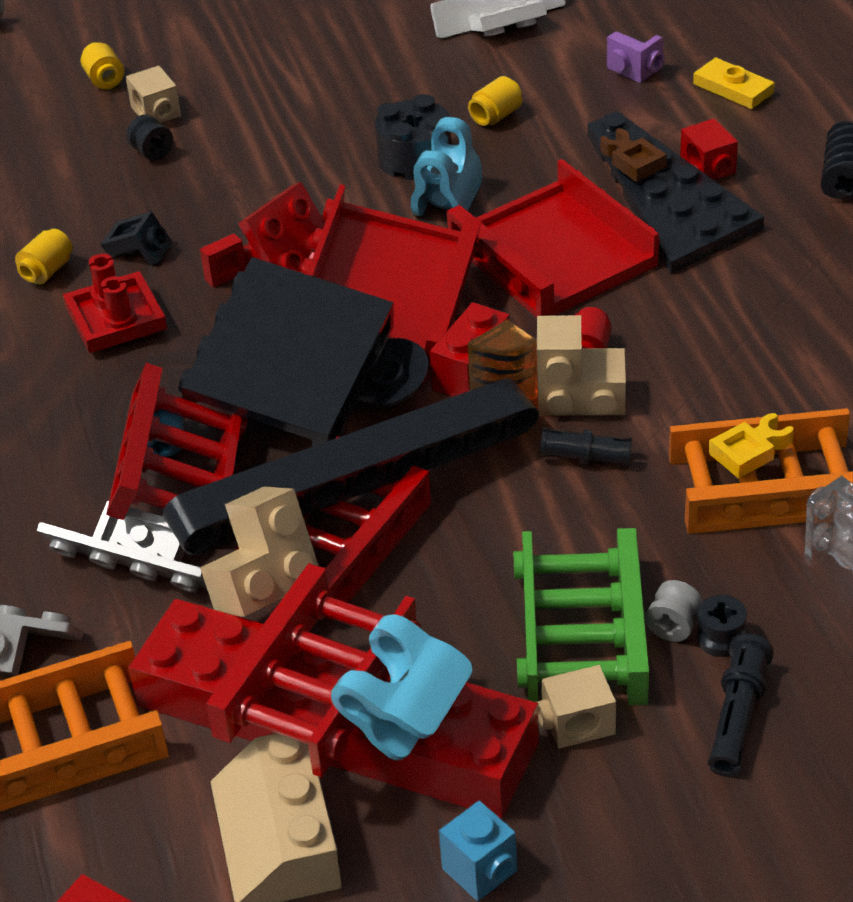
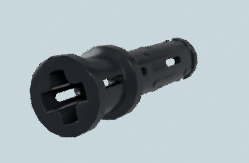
[707,634,774,777]

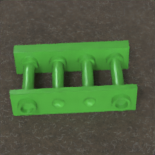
[513,528,649,705]

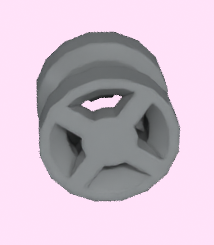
[645,580,703,642]

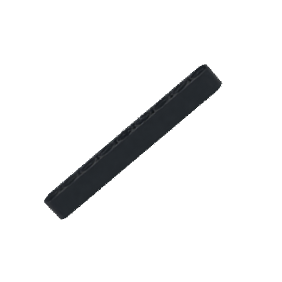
[162,378,539,555]

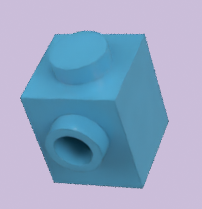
[439,801,517,902]

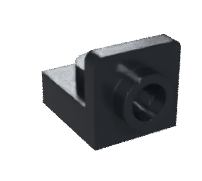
[100,211,172,265]

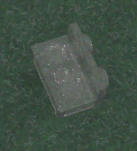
[804,476,853,571]

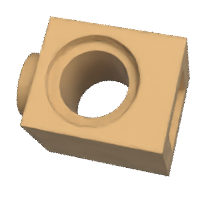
[126,65,181,123]
[536,665,616,749]

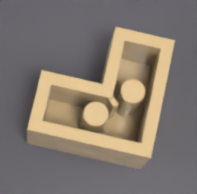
[537,315,626,416]
[200,487,318,617]

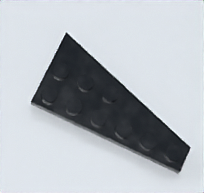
[587,111,764,274]

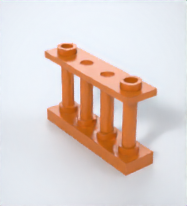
[669,408,853,534]
[0,640,169,811]

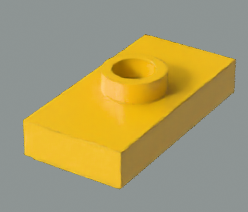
[693,58,775,109]

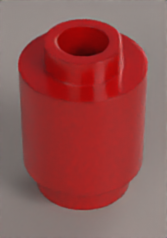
[575,307,612,349]

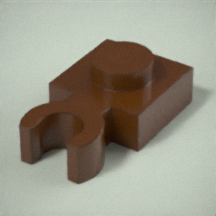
[600,128,667,182]

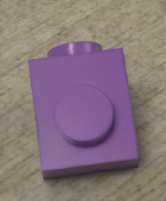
[607,31,664,83]

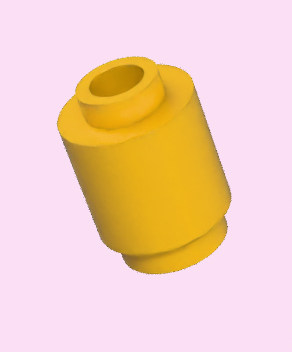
[81,42,124,89]
[468,76,522,126]
[15,229,73,284]

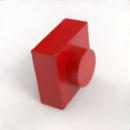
[200,233,246,288]

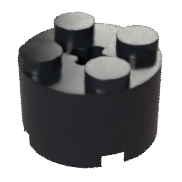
[375,94,452,180]

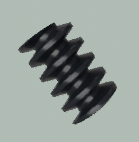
[821,121,853,199]

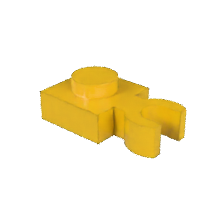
[709,413,794,479]

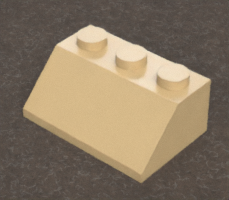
[210,733,342,902]

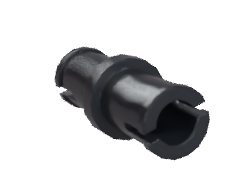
[540,427,632,466]

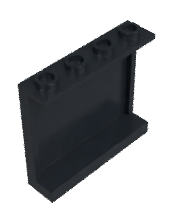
[178,257,394,447]

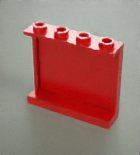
[447,159,660,318]
[301,184,482,367]

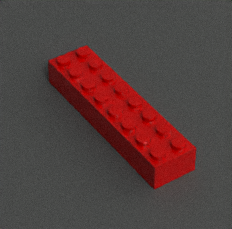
[128,598,539,819]

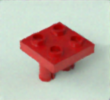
[238,182,325,272]
[63,254,167,353]

